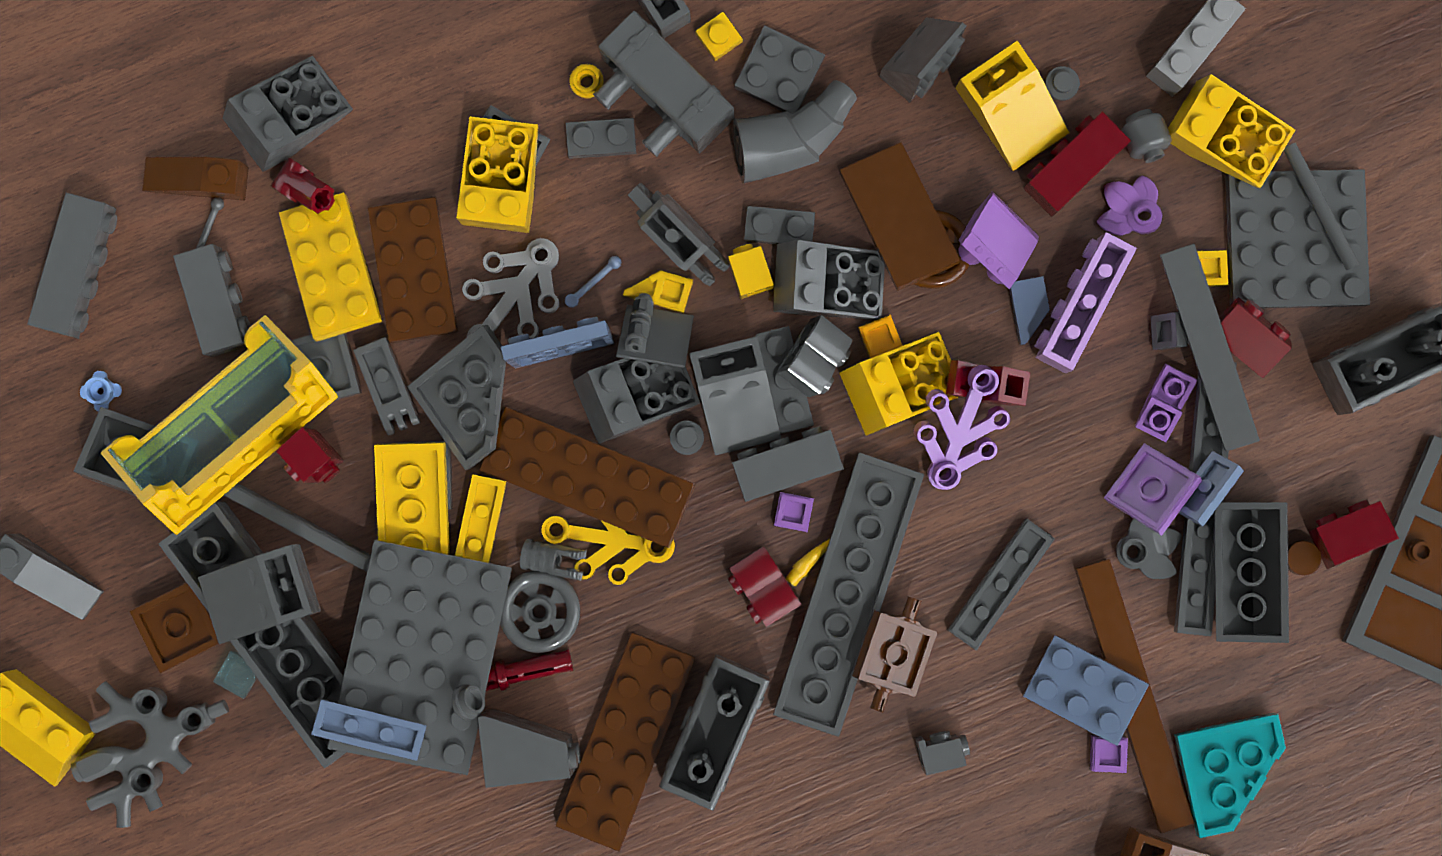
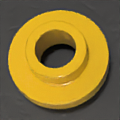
[570,64,604,98]

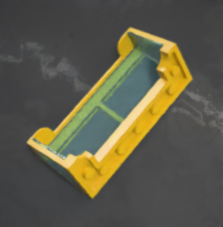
[101,315,338,535]

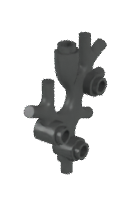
[71,681,229,828]

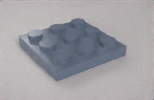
[501,317,614,369]

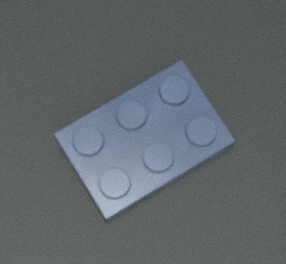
[1023,635,1149,746]

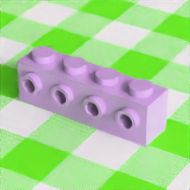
[1035,232,1137,373]

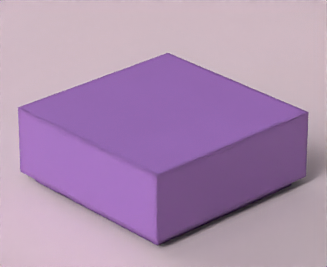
[773,492,814,532]
[1090,735,1128,773]

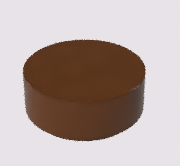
[1288,541,1321,575]

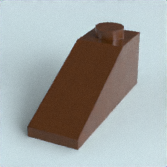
[142,157,249,201]

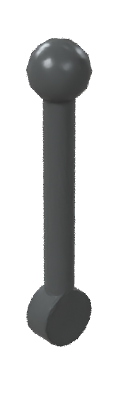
[196,197,224,249]

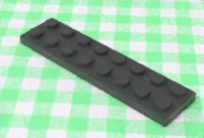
[773,453,924,737]

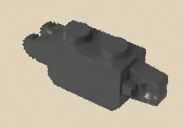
[628,183,730,286]

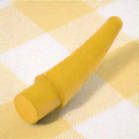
[785,539,830,587]

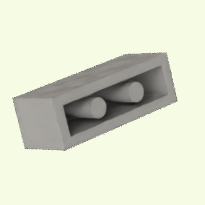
[1146,0,1246,97]

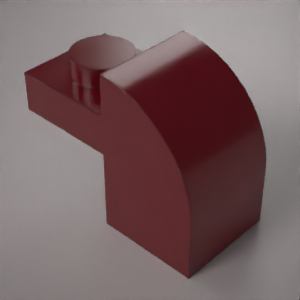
[946,360,1030,406]

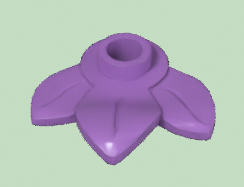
[1097,175,1162,236]

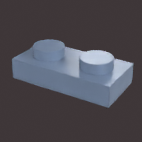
[1179,451,1244,527]

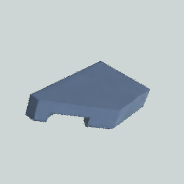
[1009,277,1050,345]

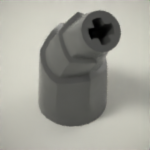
[733,80,857,184]

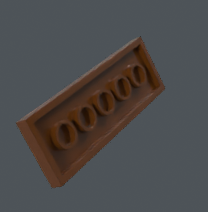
[480,407,696,548]
[556,632,696,852]

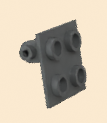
[616,293,694,368]

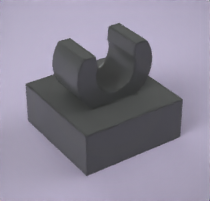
[1151,312,1189,350]

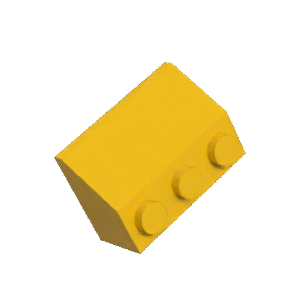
[0,669,95,787]

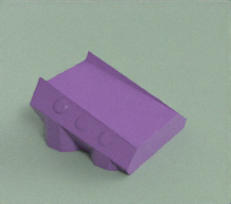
[958,191,1039,289]

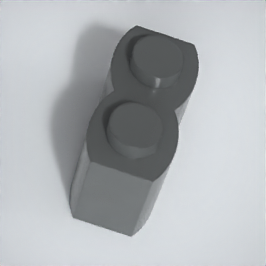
[777,315,852,397]

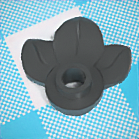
[1116,519,1182,579]

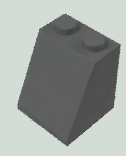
[478,709,581,788]

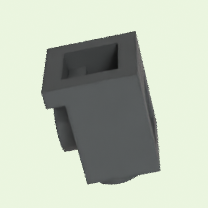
[914,731,970,776]

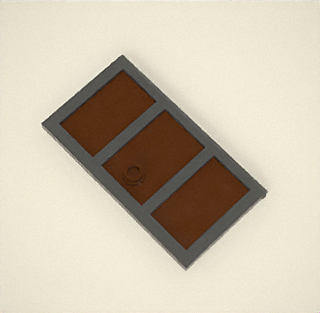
[1342,435,1442,686]

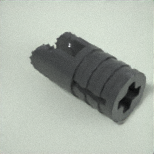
[520,539,587,581]

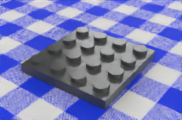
[1225,169,1370,309]

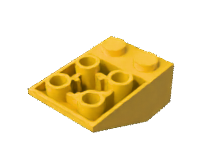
[955,41,1069,171]
[1168,74,1295,188]
[456,116,538,233]
[840,332,958,436]

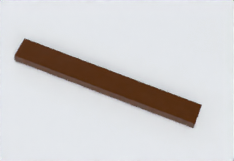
[1075,559,1194,834]

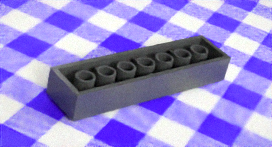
[158,502,347,769]

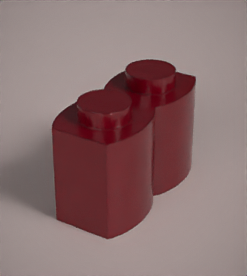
[727,546,801,627]

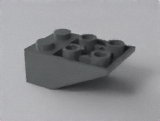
[879,17,967,103]
[222,56,353,172]
[773,240,885,320]
[690,336,781,456]
[573,358,700,444]
[198,544,321,644]

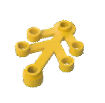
[542,516,675,585]

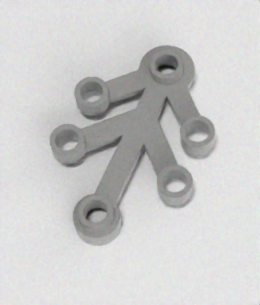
[462,238,559,339]

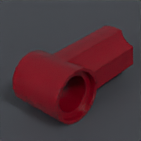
[270,158,335,214]

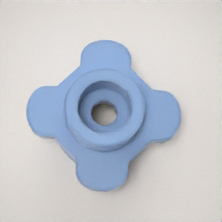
[80,371,122,411]

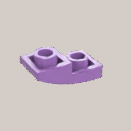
[1135,363,1197,442]

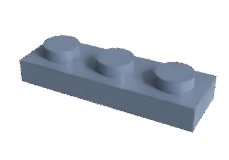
[311,699,427,761]

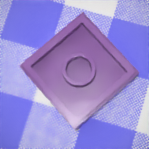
[1104,443,1202,536]

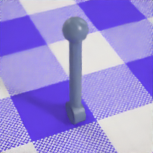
[565,256,622,308]

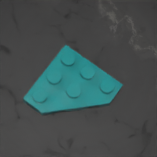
[1174,713,1286,838]

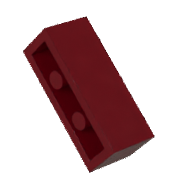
[1023,111,1131,217]

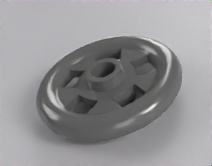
[500,571,580,653]

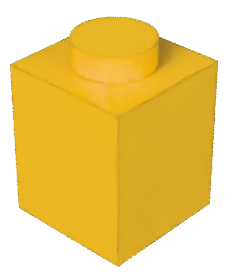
[728,244,774,299]

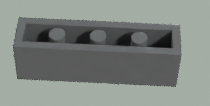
[27,193,117,339]

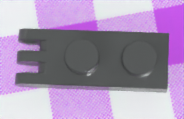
[353,337,420,436]

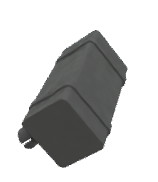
[593,11,735,157]
[1313,303,1442,415]
[659,654,770,811]

